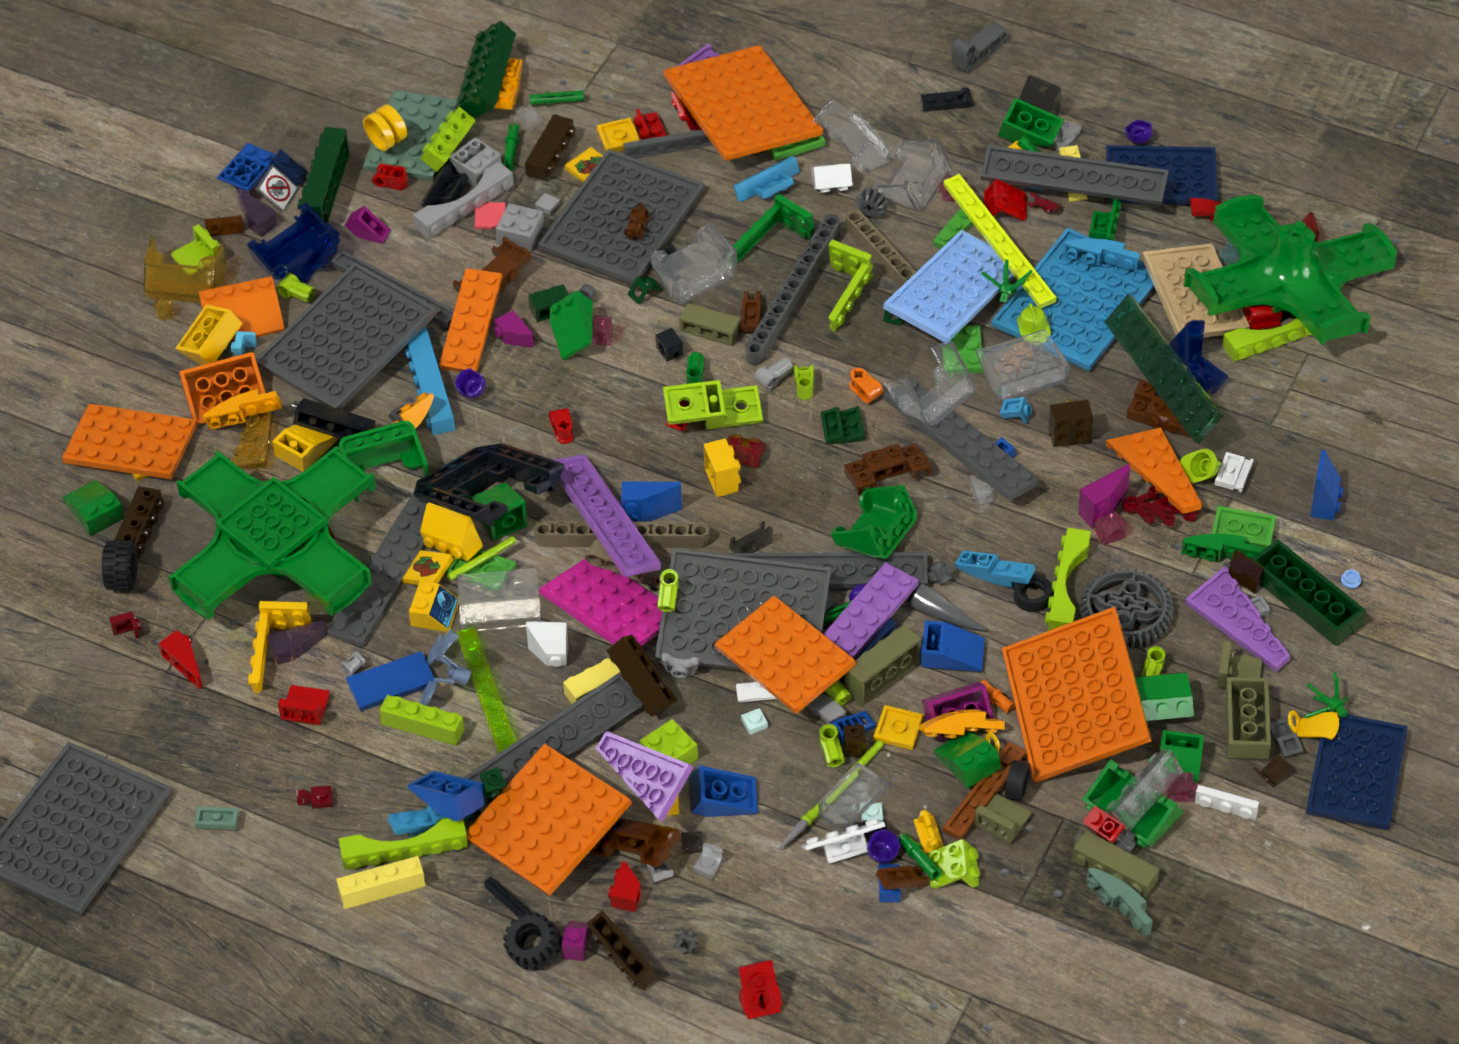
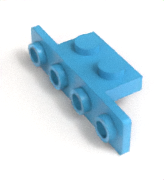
[733,156,800,202]

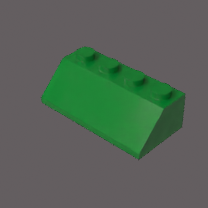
[1135,672,1194,721]

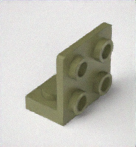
[1217,640,1262,688]
[975,794,1031,843]

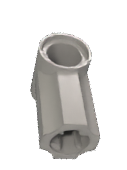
[754,357,794,391]

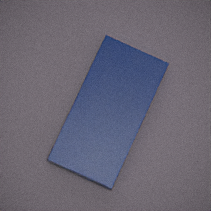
[346,651,434,712]

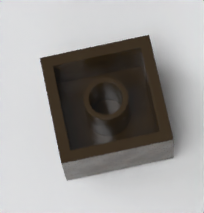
[1048,400,1093,447]

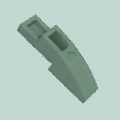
[1086,867,1152,936]

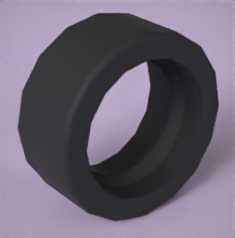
[1014,574,1052,612]
[1005,760,1030,801]

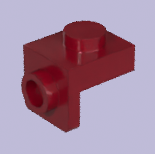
[109,611,142,638]

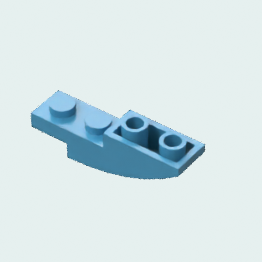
[1064,239,1140,271]
[954,550,1036,587]
[387,805,473,838]

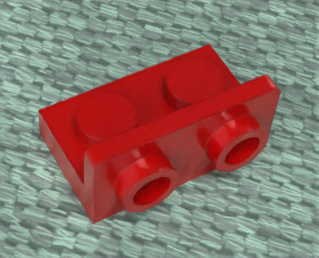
[633,109,667,140]

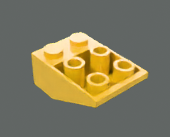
[272,425,339,472]

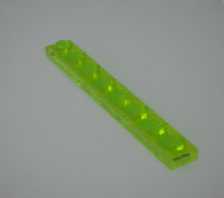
[456,627,516,754]

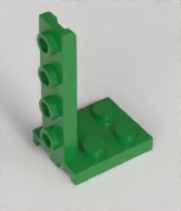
[727,193,815,265]

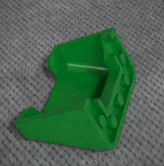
[830,485,917,559]
[1082,759,1184,849]

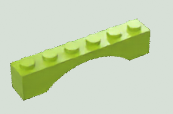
[1223,318,1312,362]
[1045,528,1091,631]
[338,818,468,870]

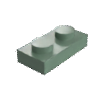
[194,806,239,830]

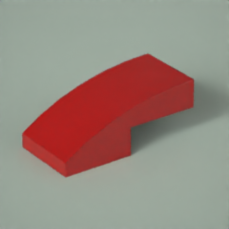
[1190,198,1221,221]

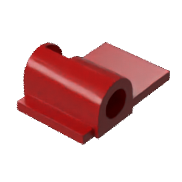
[1242,305,1283,330]
[738,959,782,1020]

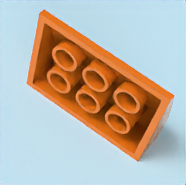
[198,276,285,343]
[179,352,265,425]

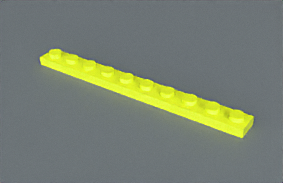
[943,174,1056,308]

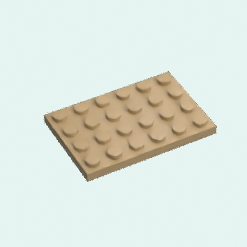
[1141,243,1250,341]

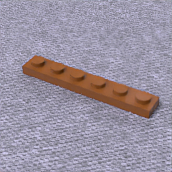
[943,742,1026,840]

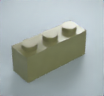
[679,303,740,346]

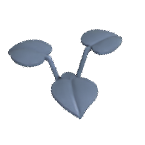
[419,629,471,706]

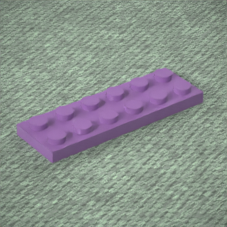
[823,562,919,660]

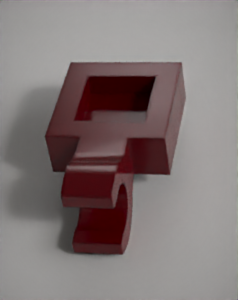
[1026,193,1062,213]
[296,785,333,809]

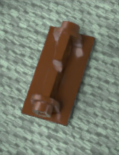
[625,202,649,241]
[205,216,244,236]

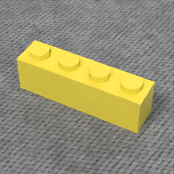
[563,658,620,704]
[336,856,426,909]

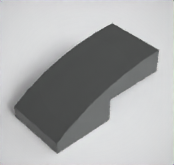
[1270,718,1303,758]

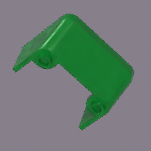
[339,421,429,502]

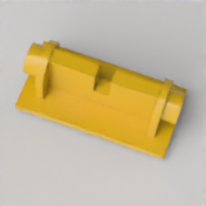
[913,810,944,854]

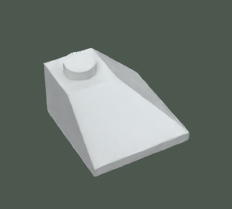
[526,621,569,667]

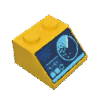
[409,581,460,632]

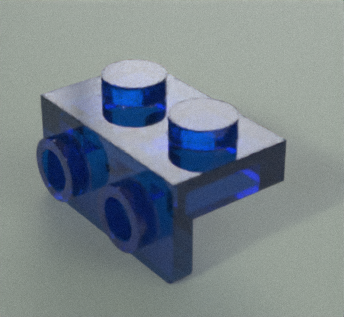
[1182,354,1228,394]

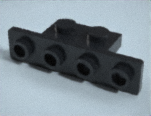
[421,155,469,208]

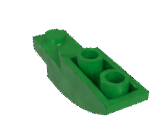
[1181,534,1264,563]

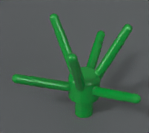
[981,259,1033,304]
[1304,672,1349,718]

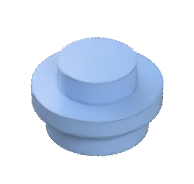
[1341,570,1361,589]

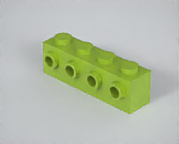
[420,107,476,172]
[379,695,464,746]

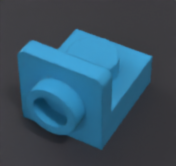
[1000,397,1032,423]

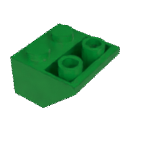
[1157,730,1204,783]

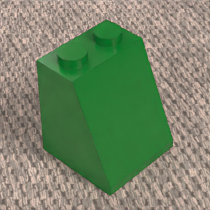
[471,483,528,541]

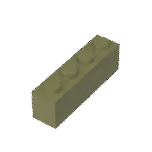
[1072,831,1159,898]

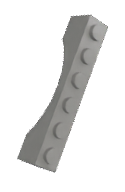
[413,161,514,239]

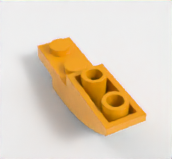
[495,58,523,109]
[203,389,283,430]
[392,392,434,429]
[919,709,1005,738]

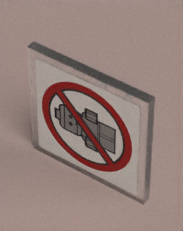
[255,165,299,213]

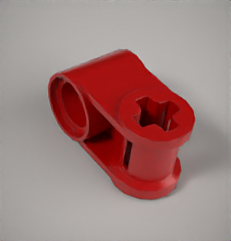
[372,163,409,190]
[549,408,574,444]

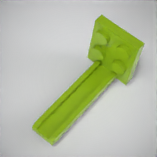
[829,240,874,332]

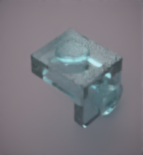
[1218,237,1240,264]

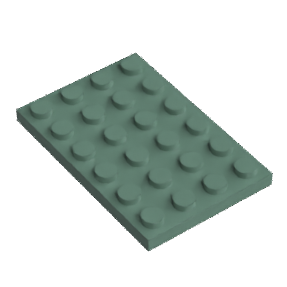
[363,90,457,181]

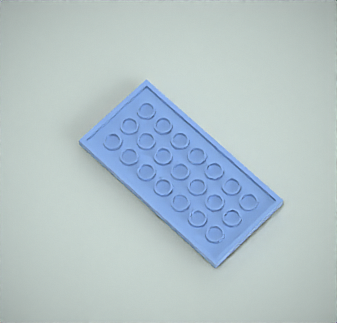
[883,230,1014,344]

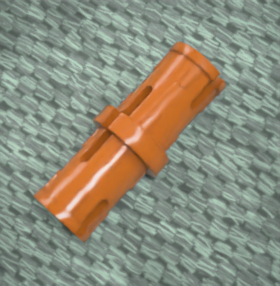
[980,680,1015,714]

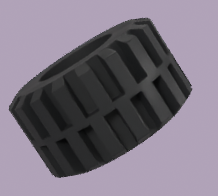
[102,540,137,590]
[503,912,562,971]

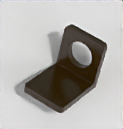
[1253,754,1292,787]

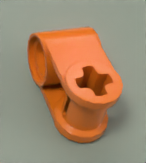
[849,368,884,404]

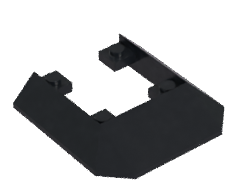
[414,443,564,527]

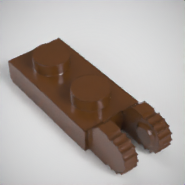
[740,290,761,332]
[876,866,930,890]

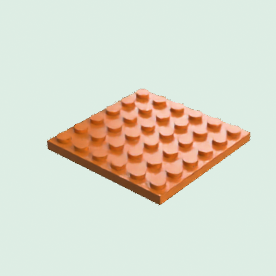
[466,743,632,897]

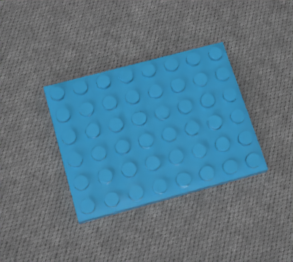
[991,227,1155,371]

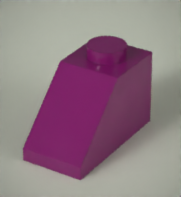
[344,206,390,244]
[493,310,534,348]
[562,921,590,961]

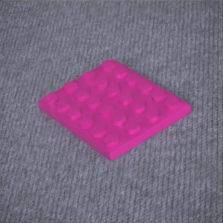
[539,559,662,646]

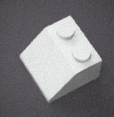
[811,163,852,192]

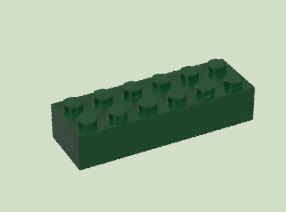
[455,21,516,119]
[297,127,350,233]
[1252,539,1366,646]

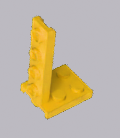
[248,601,312,693]

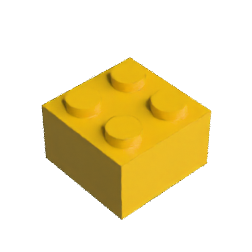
[704,438,741,497]

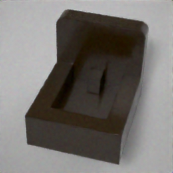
[844,725,866,757]

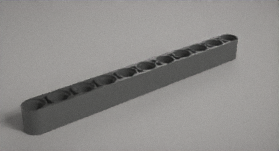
[746,214,840,366]

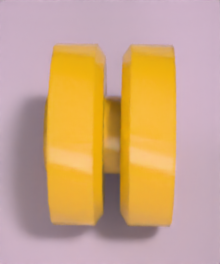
[363,104,407,152]

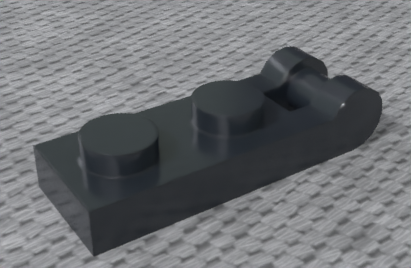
[921,88,973,112]

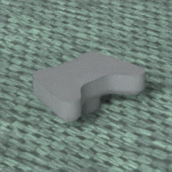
[661,653,699,678]

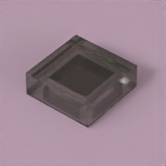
[681,831,703,854]

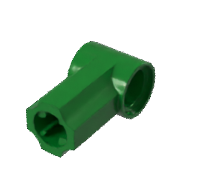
[686,352,705,384]

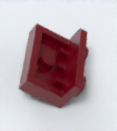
[726,434,767,468]

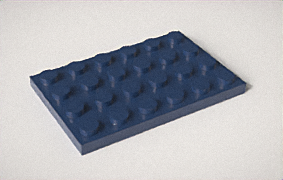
[1106,145,1218,205]
[1306,711,1408,830]

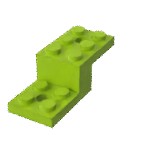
[663,380,763,430]

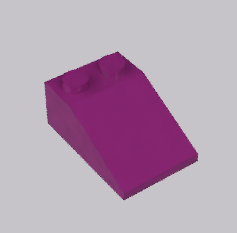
[1078,464,1130,529]

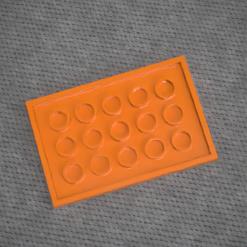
[62,404,197,480]
[714,596,856,714]

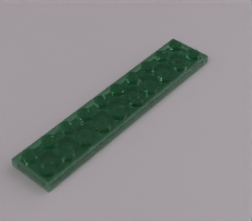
[1104,294,1224,444]

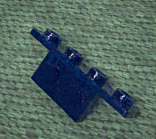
[291,222,341,284]

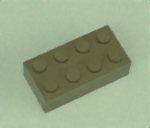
[845,624,921,707]
[1225,677,1271,759]

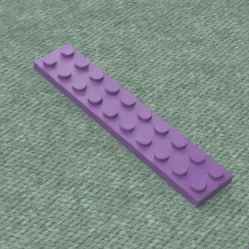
[555,454,661,577]

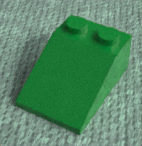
[998,98,1064,146]
[550,290,593,360]
[62,480,124,536]
[933,730,1001,788]

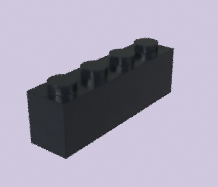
[293,398,376,439]

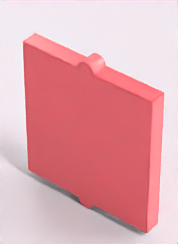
[475,202,505,230]

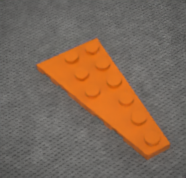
[1106,427,1202,514]

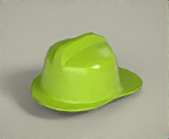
[1017,303,1051,345]
[1179,449,1222,483]

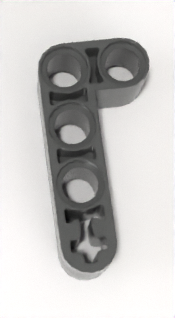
[952,22,1009,73]

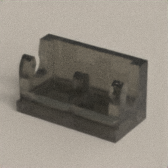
[729,521,773,553]

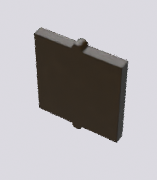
[1229,550,1264,594]

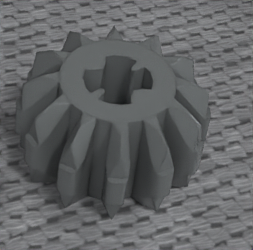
[856,187,887,219]

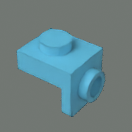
[231,331,257,356]

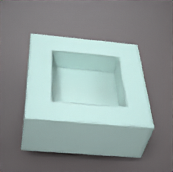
[741,708,768,735]
[861,803,883,822]

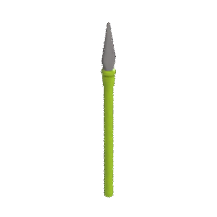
[779,740,884,850]

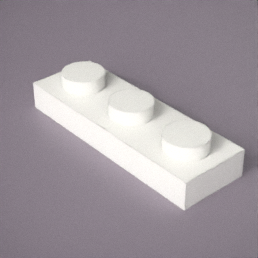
[1195,785,1259,820]

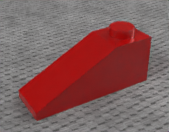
[158,630,202,690]

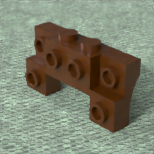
[453,236,532,293]
[1126,379,1213,441]
[844,443,931,495]
[590,818,681,867]

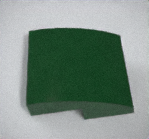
[820,406,866,444]

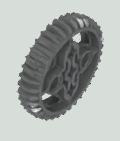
[1079,567,1174,649]

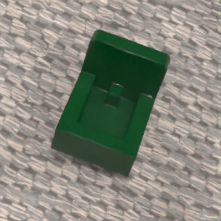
[480,767,506,799]

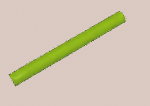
[447,536,517,581]

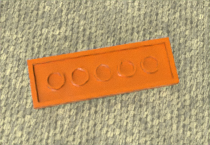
[439,268,503,372]

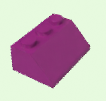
[921,682,994,742]

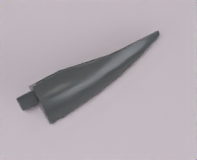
[909,583,986,631]

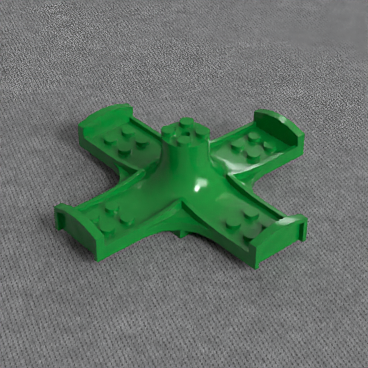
[1183,195,1397,345]
[168,446,376,620]

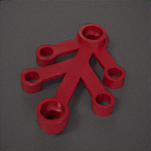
[1122,486,1199,526]

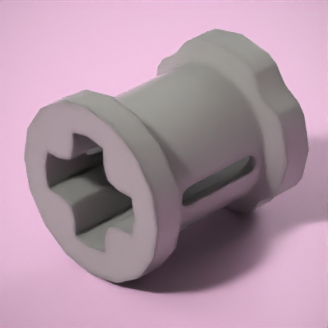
[339,651,366,677]

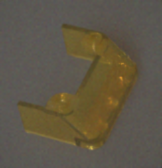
[143,237,227,303]

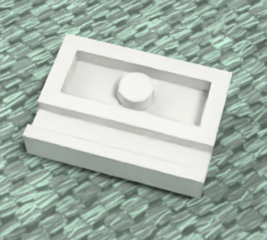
[1215,452,1253,493]

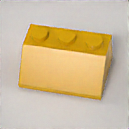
[175,304,243,365]
[420,502,483,561]

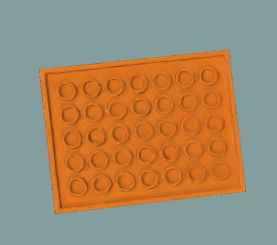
[663,45,823,161]
[1002,607,1152,783]

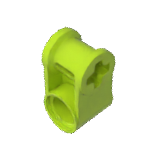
[794,364,814,400]

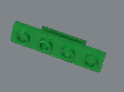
[1089,199,1121,241]

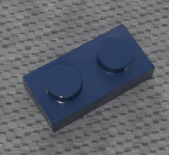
[269,149,308,187]

